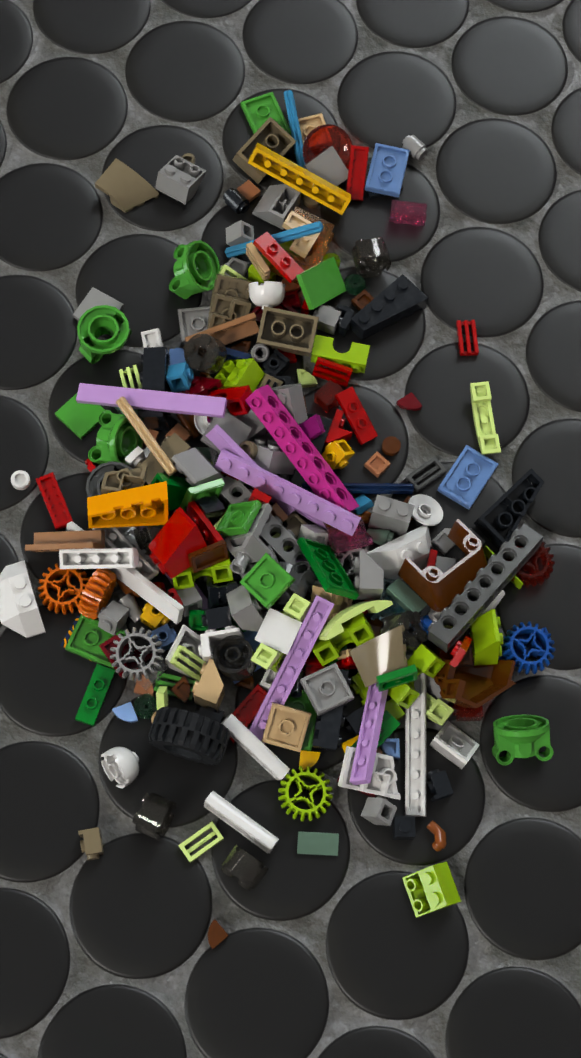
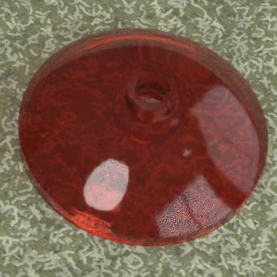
[303,124,353,169]

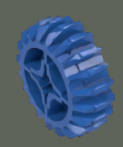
[501,622,555,675]

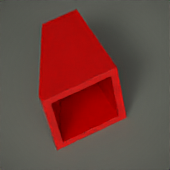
[148,507,207,579]

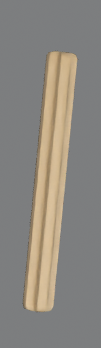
[116,397,177,476]

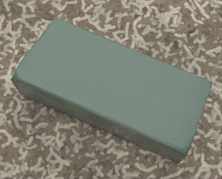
[385,578,428,618]
[297,832,339,856]

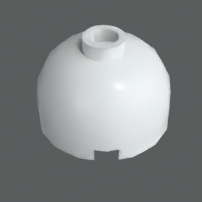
[249,281,285,310]
[101,746,139,789]

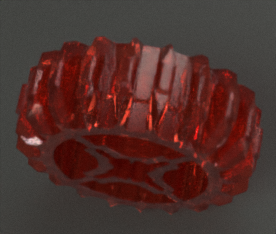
[505,542,555,587]

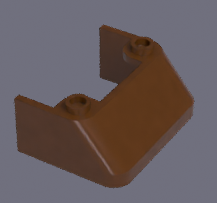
[398,519,488,612]

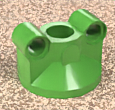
[169,240,220,299]
[77,305,132,364]
[88,410,143,466]
[492,714,554,766]

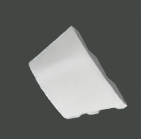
[338,746,401,800]

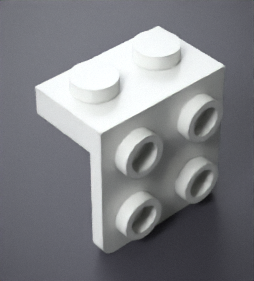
[198,626,245,665]

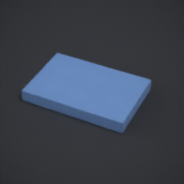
[365,143,410,198]
[437,445,498,510]

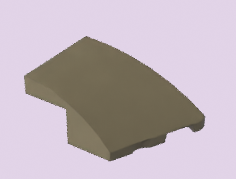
[95,158,159,213]
[207,273,252,329]
[100,464,147,495]
[349,625,408,687]

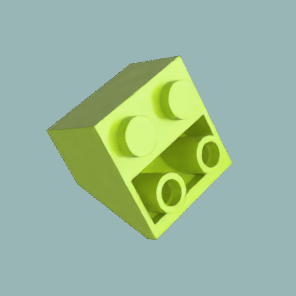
[211,358,265,393]
[470,609,503,666]
[402,862,461,918]

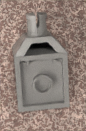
[224,503,273,574]

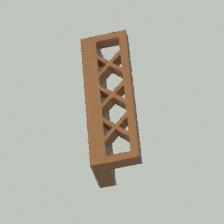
[185,312,259,358]
[25,530,105,552]

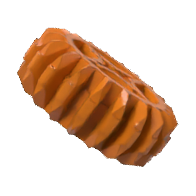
[37,564,89,615]
[78,569,117,620]

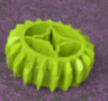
[278,766,333,822]

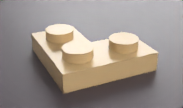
[282,210,321,259]

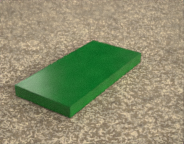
[297,537,359,600]

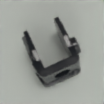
[206,572,242,609]

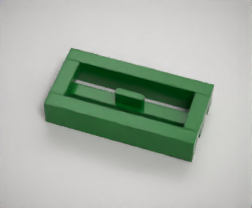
[376,664,418,692]

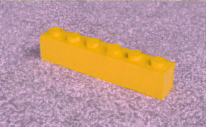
[248,142,351,215]

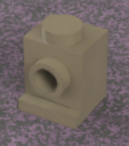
[78,827,104,860]

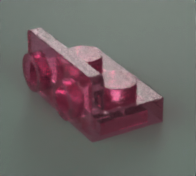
[389,200,427,226]
[327,519,373,553]

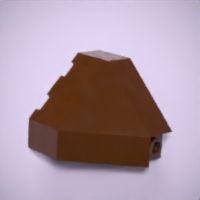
[429,642,516,708]

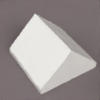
[165,625,203,678]
[430,721,480,770]

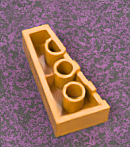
[87,481,168,529]

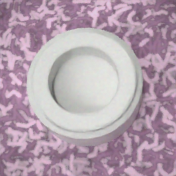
[11,470,31,490]

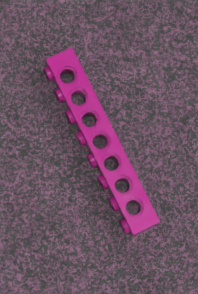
[245,385,359,513]

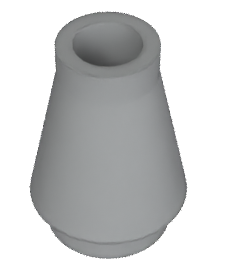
[251,344,269,362]
[118,593,142,623]

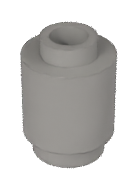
[402,135,428,161]

